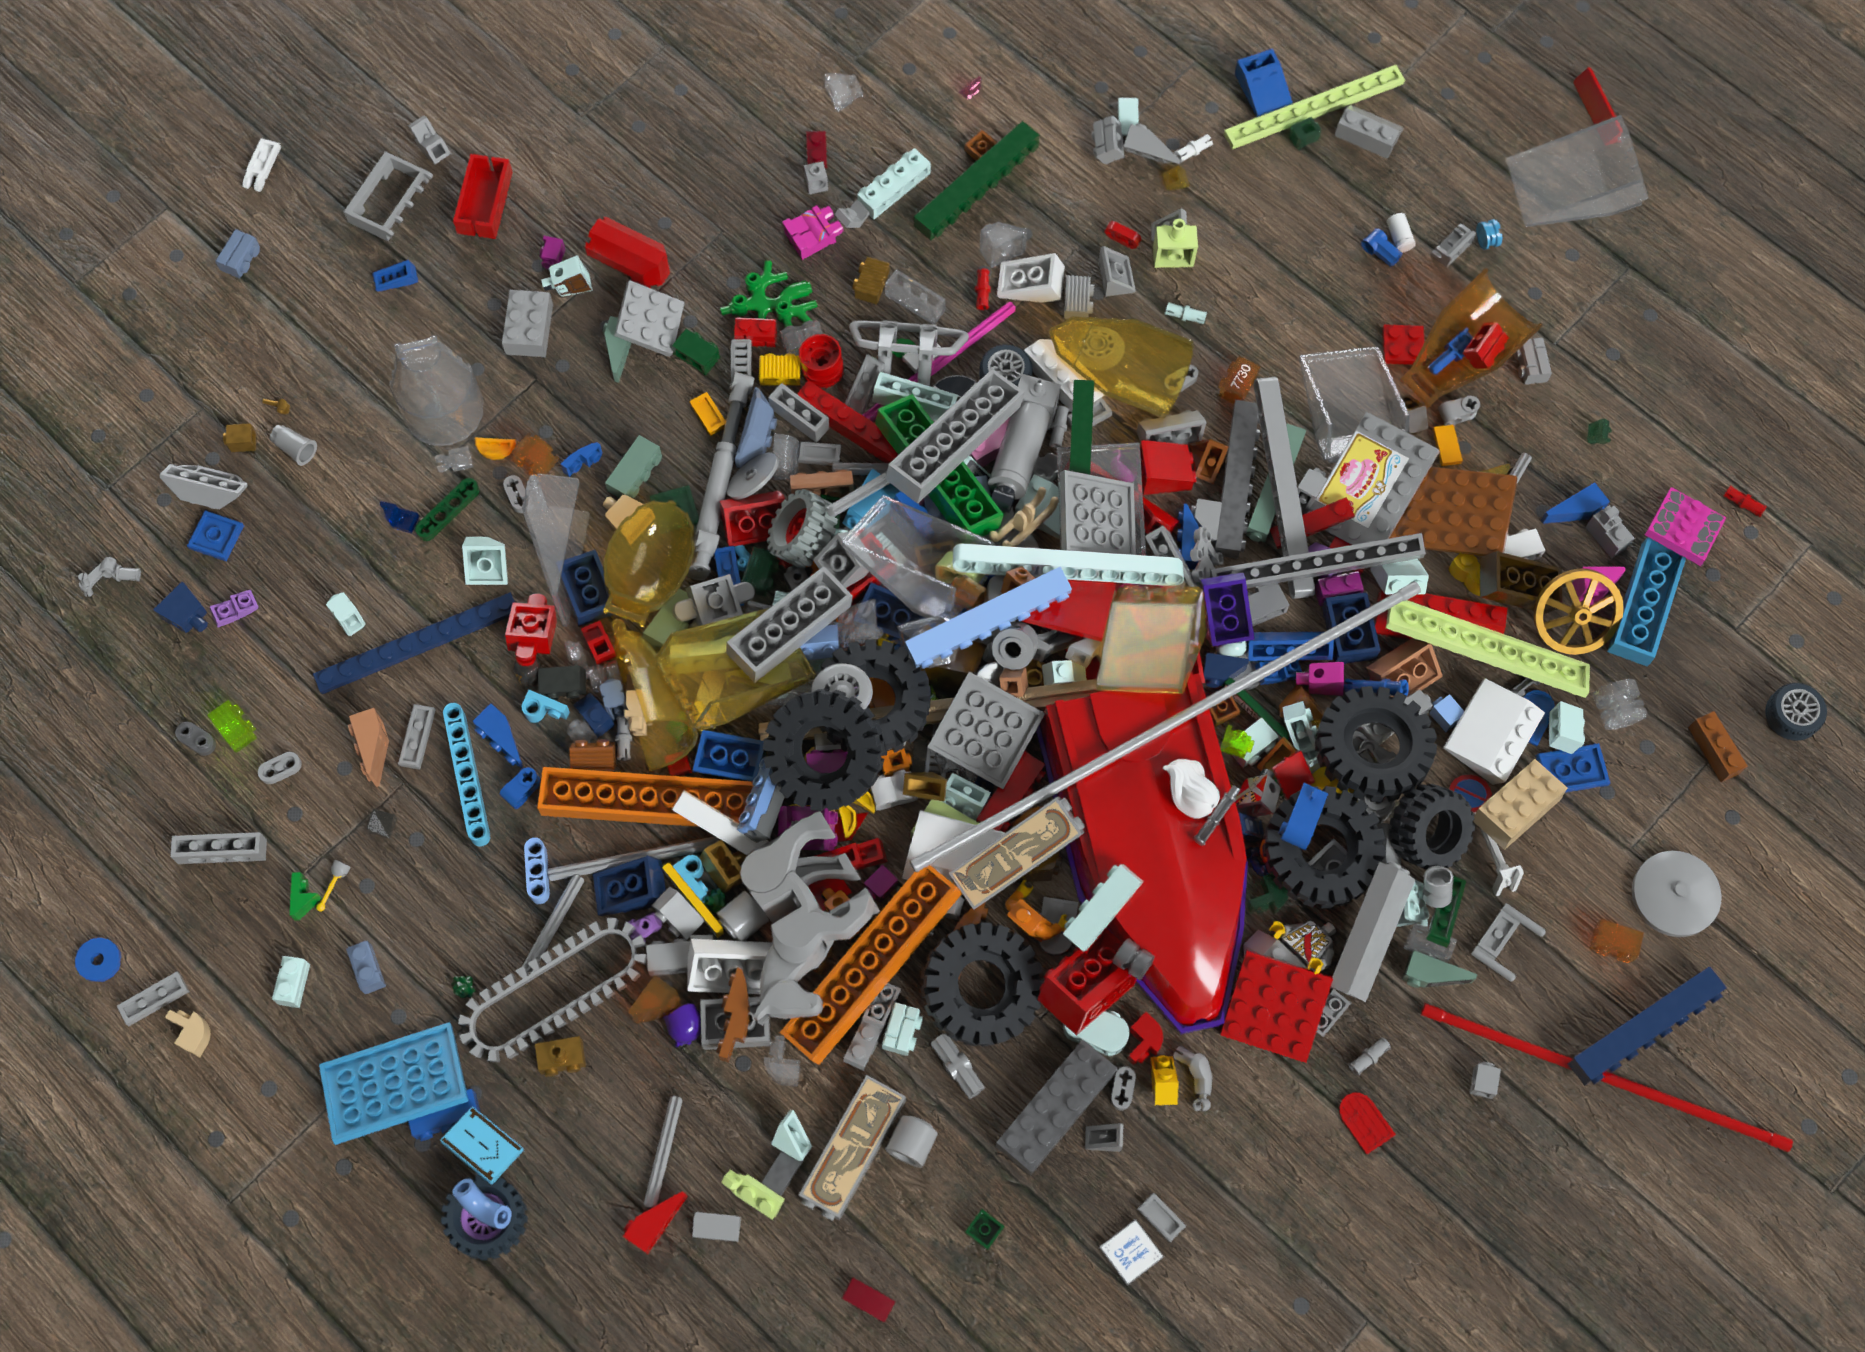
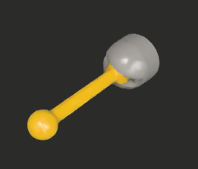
[316,860,351,911]

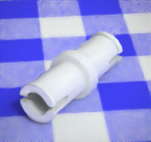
[1174,134,1213,163]

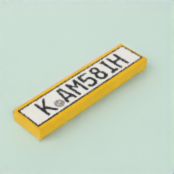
[662,863,724,938]

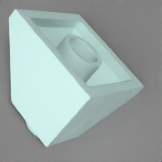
[462,537,508,585]

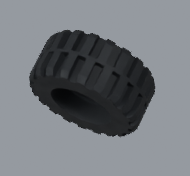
[1389,784,1475,870]

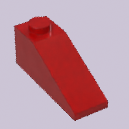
[623,1191,688,1255]

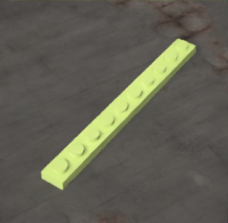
[1224,65,1405,149]

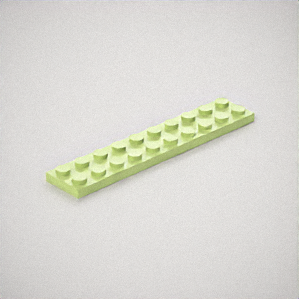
[1386,600,1590,698]

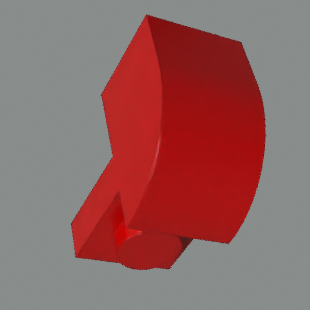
[581,621,616,665]
[1127,1012,1163,1066]

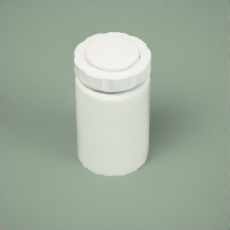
[1387,213,1416,252]

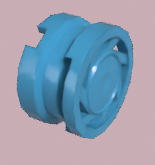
[1476,219,1502,250]

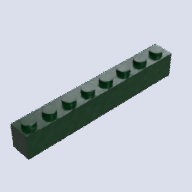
[914,121,1040,241]

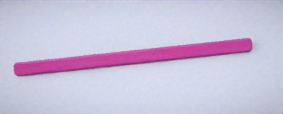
[862,302,1016,422]

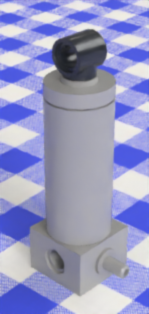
[988,374,1061,513]

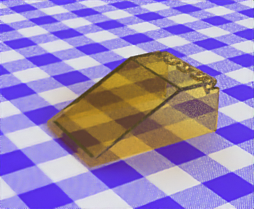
[1096,585,1207,694]
[655,608,816,731]

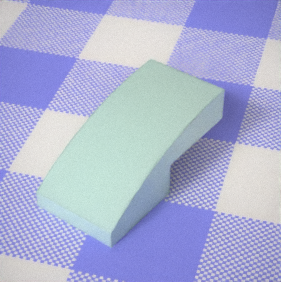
[1118,98,1138,136]

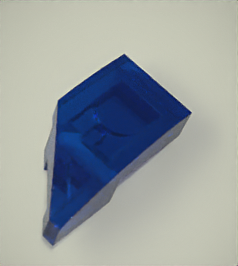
[380,501,420,534]

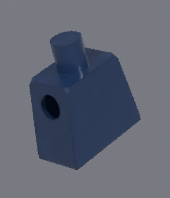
[153,582,208,633]

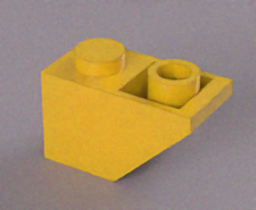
[1150,1055,1178,1105]

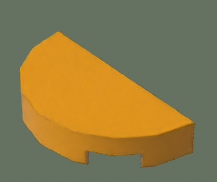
[475,437,516,460]

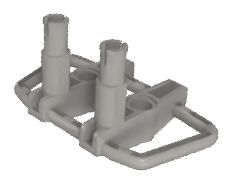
[849,320,969,386]

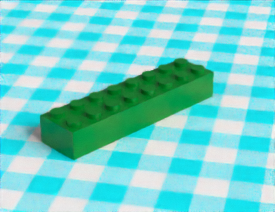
[875,394,1004,544]

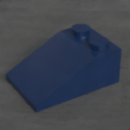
[593,855,666,916]

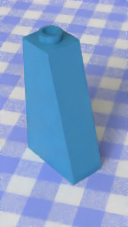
[843,469,901,535]

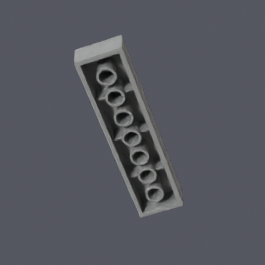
[885,369,1025,504]

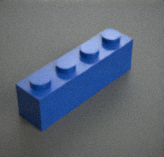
[1245,631,1334,661]

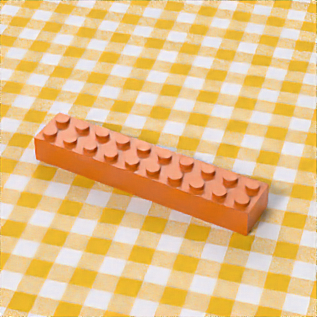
[537,767,753,827]
[780,865,963,1065]

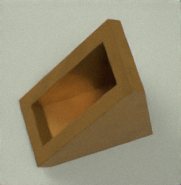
[1257,737,1298,780]
[903,772,947,801]

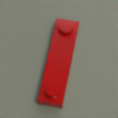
[1270,497,1355,549]

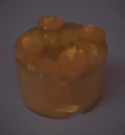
[512,432,560,481]

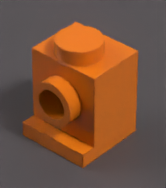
[881,749,912,777]

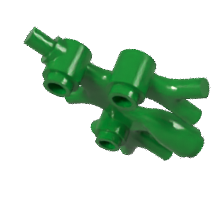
[720,261,818,330]

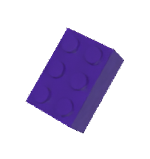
[1201,572,1255,646]

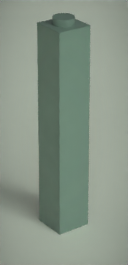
[1245,423,1306,542]

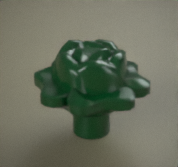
[704,888,727,914]
[451,976,475,998]

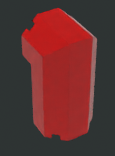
[585,217,670,288]

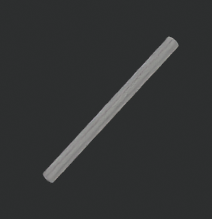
[547,836,719,881]

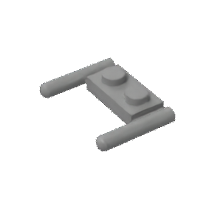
[1471,903,1546,981]

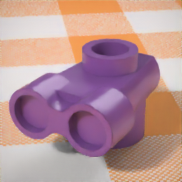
[624,912,662,942]

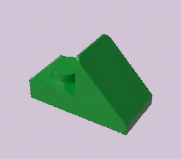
[289,872,322,921]

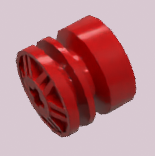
[799,334,844,388]

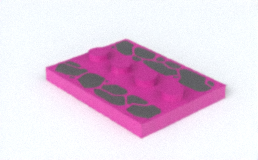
[1645,487,1726,566]

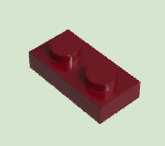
[806,131,827,169]

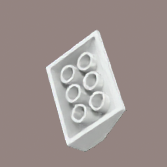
[1443,679,1545,785]
[902,810,1005,895]

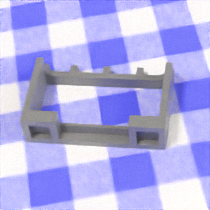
[344,152,433,241]

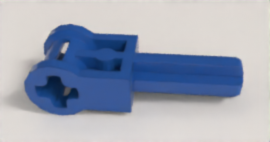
[1428,327,1473,375]

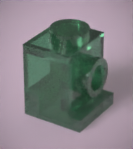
[1289,117,1321,151]

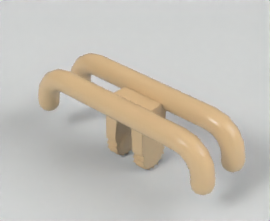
[989,487,1059,547]

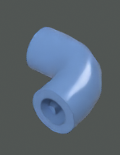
[453,1179,511,1229]

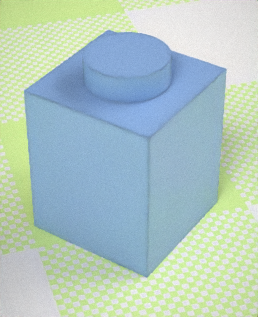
[1429,695,1464,732]

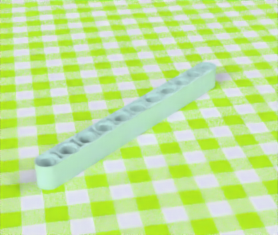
[953,544,1184,586]

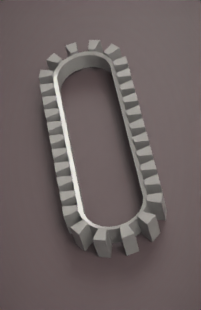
[458,918,647,1062]

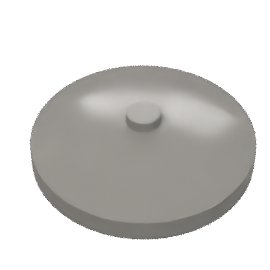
[1632,851,1722,937]

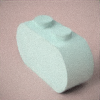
[1063,1010,1129,1056]

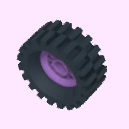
[441,1174,528,1260]

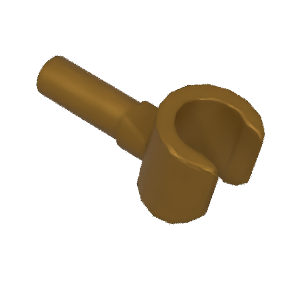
[262,399,290,414]

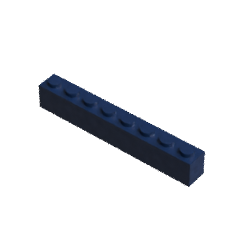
[1568,966,1727,1086]

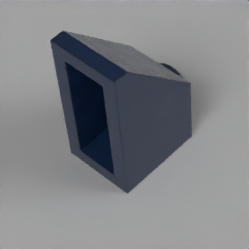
[1203,653,1249,688]
[573,693,615,738]

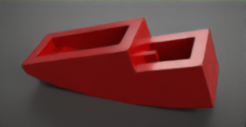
[816,838,888,870]

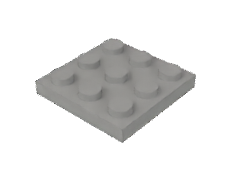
[614,280,685,357]

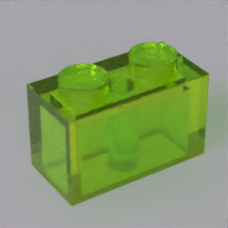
[207,700,257,753]

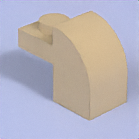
[165,1010,211,1057]

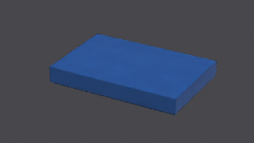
[1536,743,1610,793]

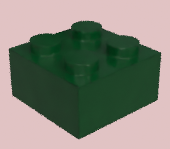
[965,1209,1005,1251]

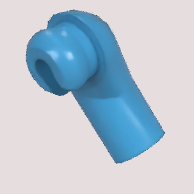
[734,545,752,571]

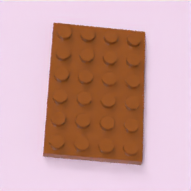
[1389,467,1518,556]

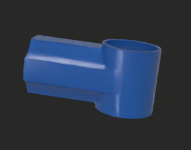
[1361,228,1403,267]

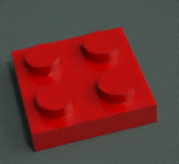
[1382,324,1425,365]

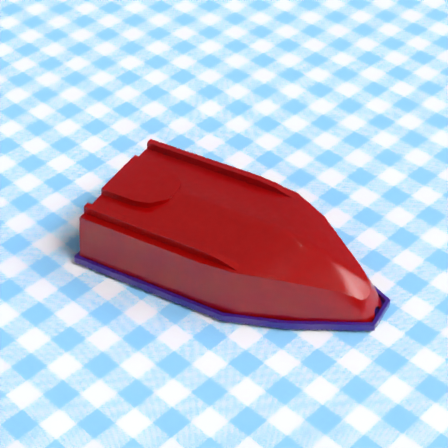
[1036,672,1248,1035]

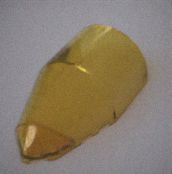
[1049,317,1194,418]

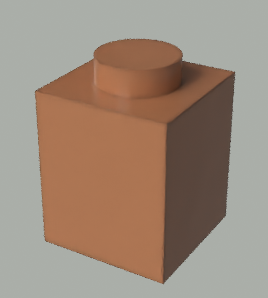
[1000,666,1028,697]

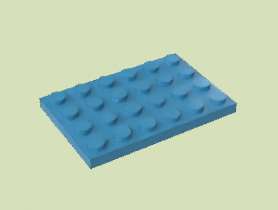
[319,1022,469,1145]

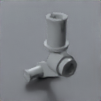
[78,557,141,597]

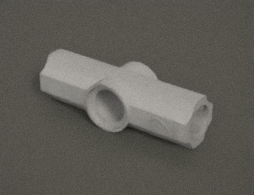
[931,1032,985,1099]

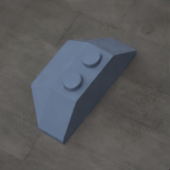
[735,387,777,468]

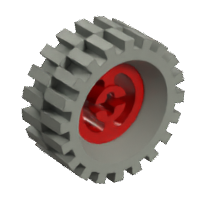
[767,489,838,569]

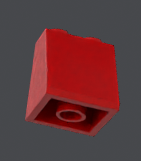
[1137,440,1196,495]

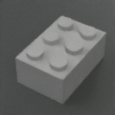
[502,290,553,357]
[700,997,771,1050]

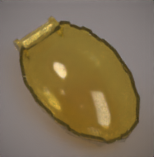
[603,500,695,627]

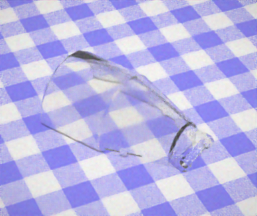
[389,334,483,446]

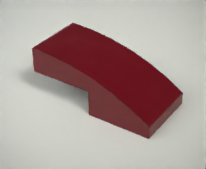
[841,1278,895,1323]

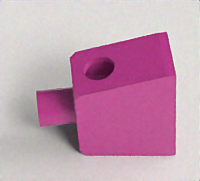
[1296,662,1344,696]

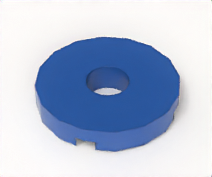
[75,938,121,982]

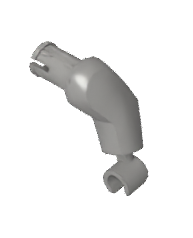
[1174,1046,1212,1111]

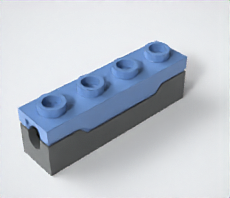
[737,758,785,843]

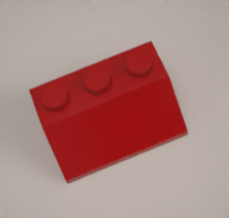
[720,491,785,547]

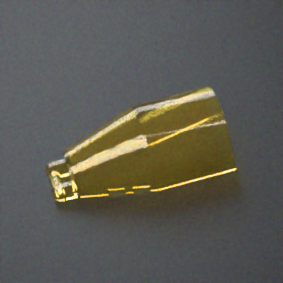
[612,619,698,771]

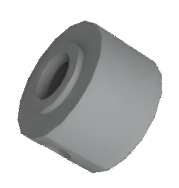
[992,621,1039,670]

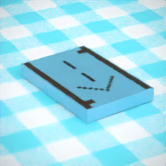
[440,1106,524,1185]

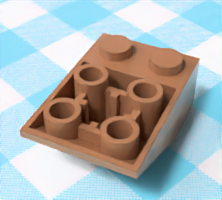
[348,708,389,787]

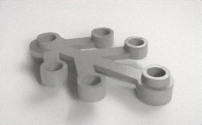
[1190,526,1224,608]

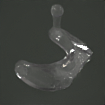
[564,641,589,680]

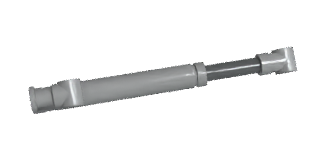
[686,372,754,581]

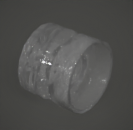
[1592,679,1648,730]

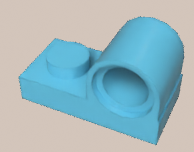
[522,690,570,723]
[673,855,708,903]

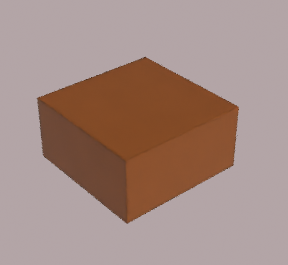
[965,130,997,161]
[1209,696,1240,727]

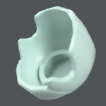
[1215,641,1248,657]

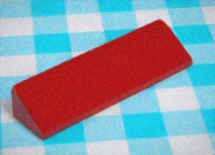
[1573,67,1622,143]

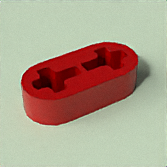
[1104,221,1142,249]

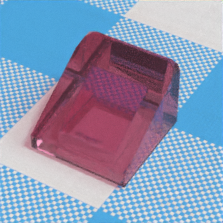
[959,76,982,100]

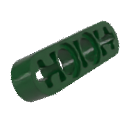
[415,478,480,541]

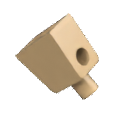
[603,495,655,545]

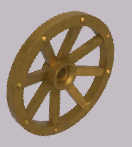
[1534,569,1623,655]

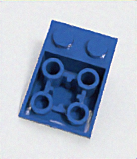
[1235,49,1293,117]

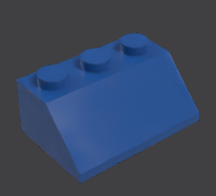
[693,730,767,782]

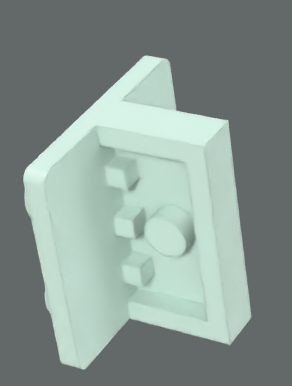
[1396,880,1429,927]

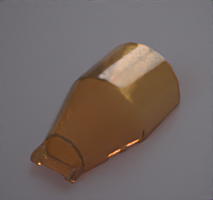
[1399,268,1543,409]

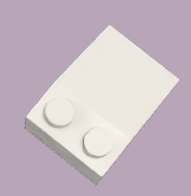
[997,253,1064,303]

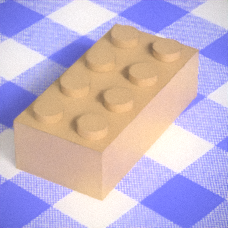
[1473,759,1567,850]

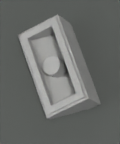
[693,1212,741,1242]

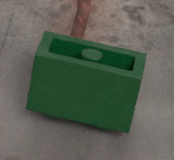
[672,328,720,376]

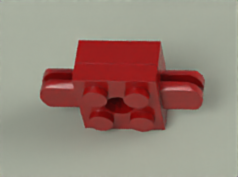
[505,594,557,666]

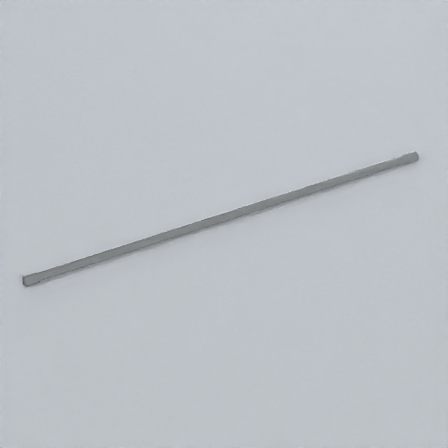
[910,581,1421,872]

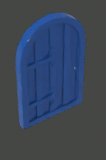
[1523,690,1555,746]

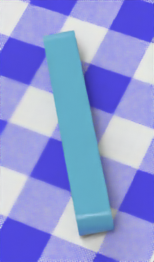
[443,703,490,846]

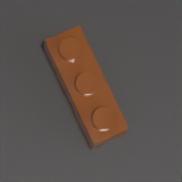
[1688,711,1748,783]

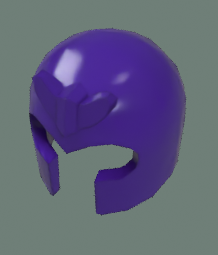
[663,1004,701,1047]

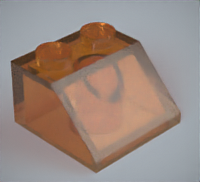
[628,976,681,1024]

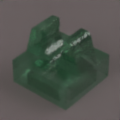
[1587,418,1612,445]

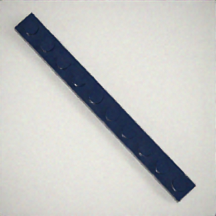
[313,592,515,694]

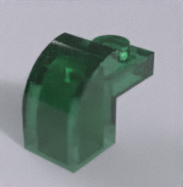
[1247,873,1289,914]

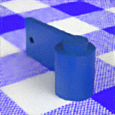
[1278,783,1328,850]

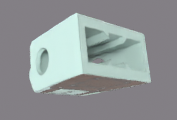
[542,256,592,296]

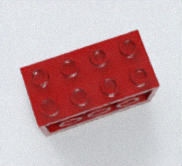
[1038,928,1137,1036]

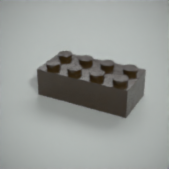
[1480,551,1563,614]

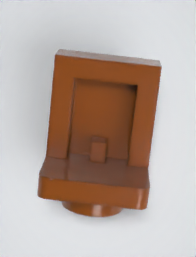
[1000,566,1035,594]

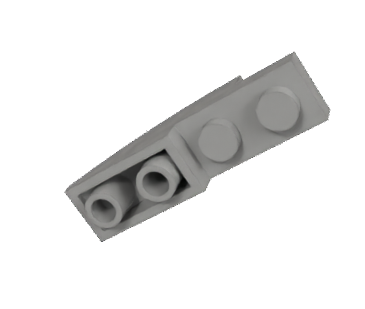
[843,983,901,1070]

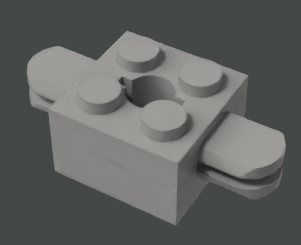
[672,574,755,629]

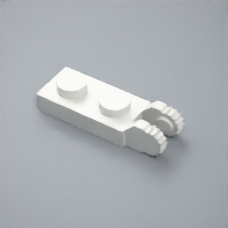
[243,139,281,191]

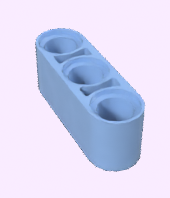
[524,838,550,904]

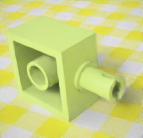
[1153,219,1198,268]

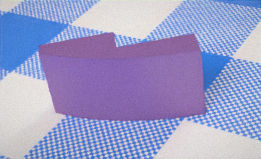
[210,590,258,628]

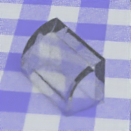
[772,434,800,480]

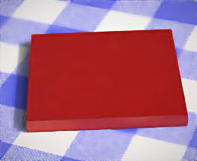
[1018,577,1116,642]

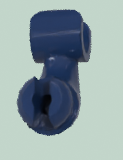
[1245,847,1270,877]

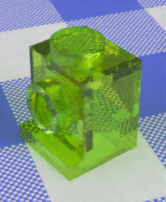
[1220,725,1255,759]

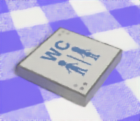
[1099,1219,1164,1285]

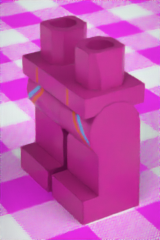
[782,206,843,260]

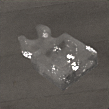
[435,446,473,472]

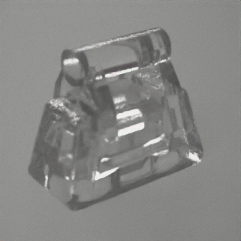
[824,73,864,112]

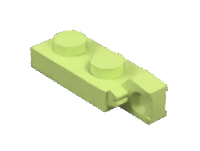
[721,1170,785,1220]

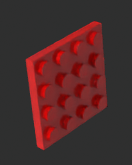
[1220,950,1333,1063]

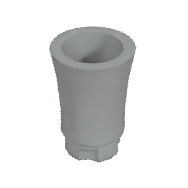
[270,425,317,466]

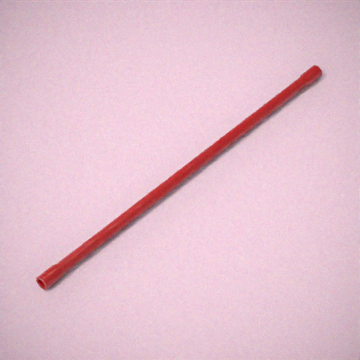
[1421,1003,1793,1152]

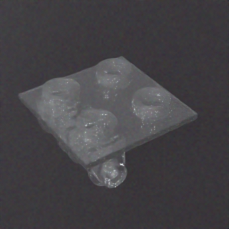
[838,599,883,649]

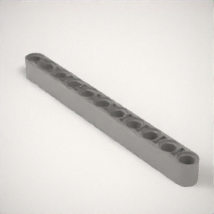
[1254,376,1315,599]

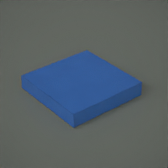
[187,511,244,562]

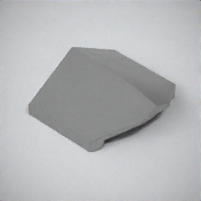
[814,733,841,751]

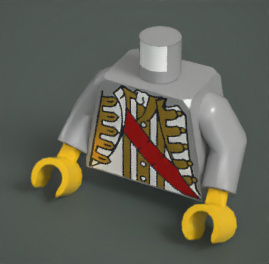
[1269,921,1336,974]

